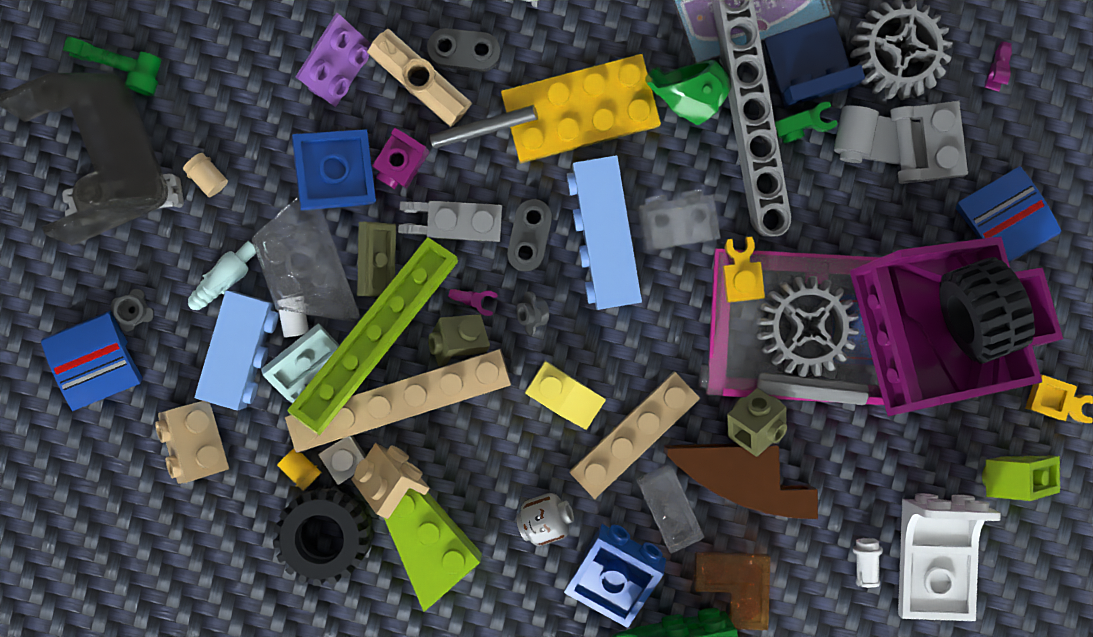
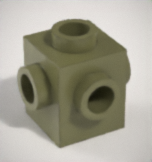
[727,388,787,457]

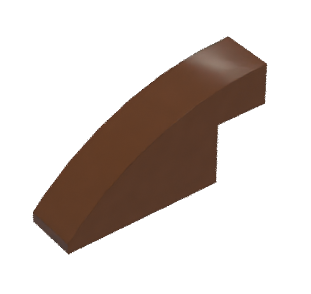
[664,443,818,519]

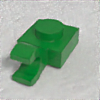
[775,102,838,144]

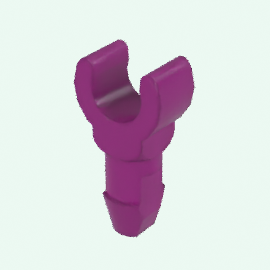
[984,41,1012,92]
[448,289,498,316]

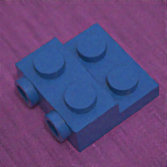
[564,524,666,628]

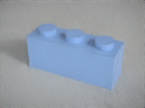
[194,290,279,410]

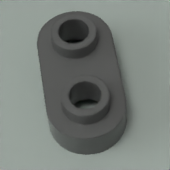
[427,28,501,72]
[507,199,552,272]

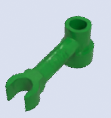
[63,36,162,96]

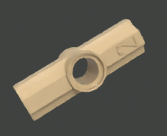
[367,29,472,127]

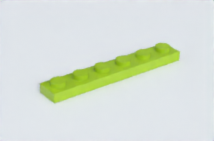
[287,237,458,436]

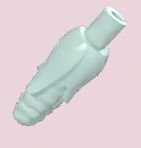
[188,241,259,310]

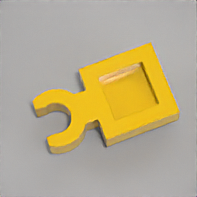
[722,237,765,303]
[1025,375,1093,423]

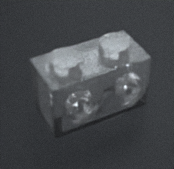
[637,190,720,252]

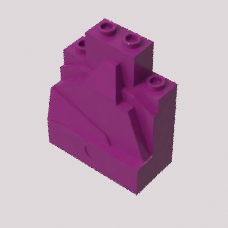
[849,236,1063,416]

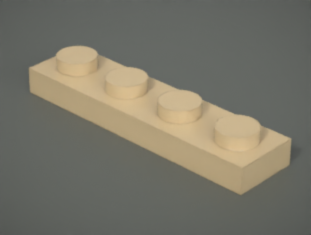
[569,371,700,499]

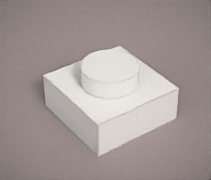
[318,435,366,485]

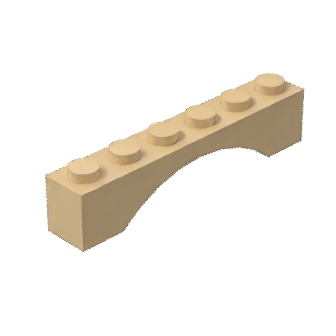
[285,349,512,453]

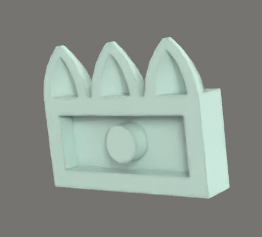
[261,323,340,403]

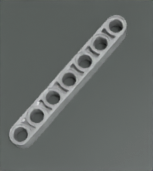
[712,0,791,236]

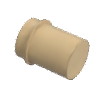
[183,153,228,197]

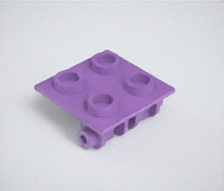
[296,12,372,107]

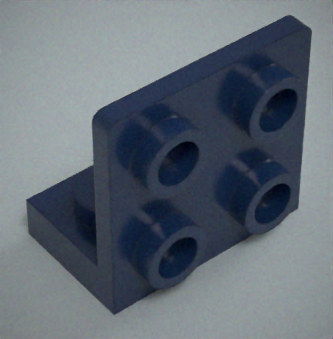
[764,17,866,109]

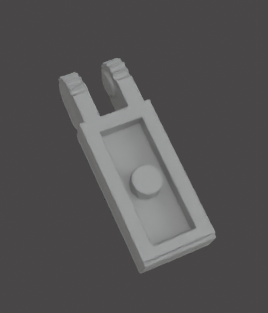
[398,201,503,242]

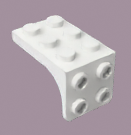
[898,493,1001,621]

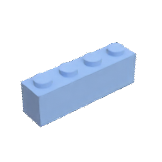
[567,155,642,310]

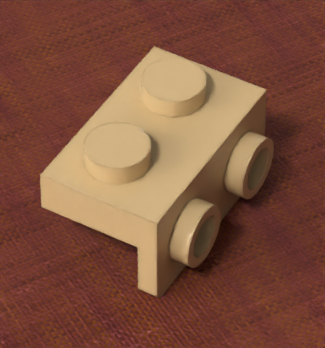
[155,401,229,484]
[351,443,430,519]

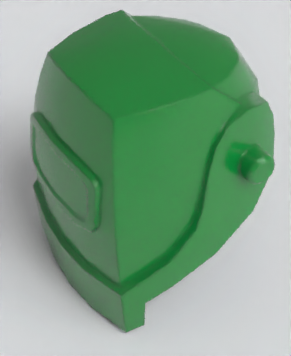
[645,60,732,125]

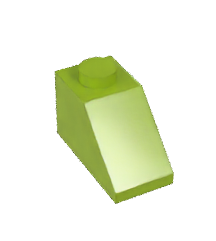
[982,456,1060,501]

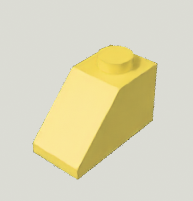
[525,360,606,430]

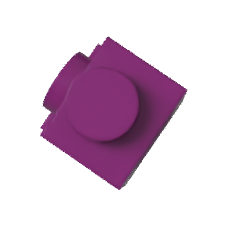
[372,128,430,189]

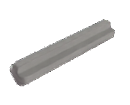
[757,372,869,405]

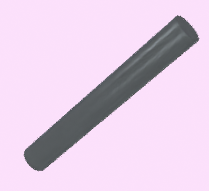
[430,105,538,149]

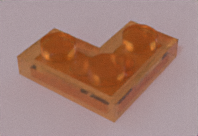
[694,552,771,630]

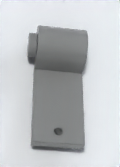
[834,106,926,169]

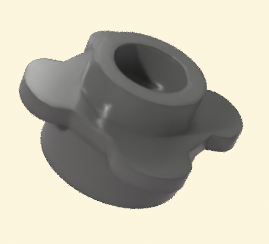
[111,289,155,331]
[516,291,549,335]

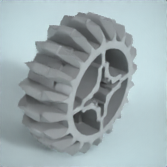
[850,0,953,100]
[756,276,859,377]

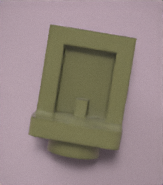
[428,314,490,367]

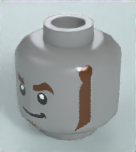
[516,493,574,546]

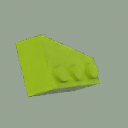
[384,488,482,612]

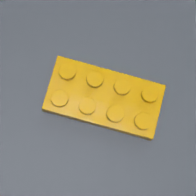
[501,54,661,164]

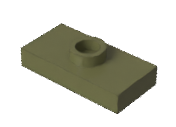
[357,221,396,297]

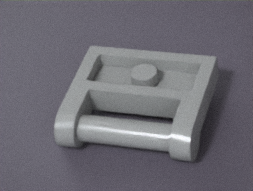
[890,101,968,184]

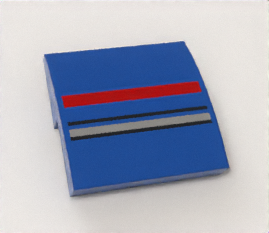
[956,166,1061,263]
[41,311,143,411]

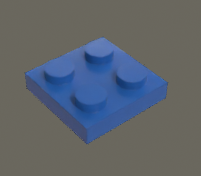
[292,129,376,210]

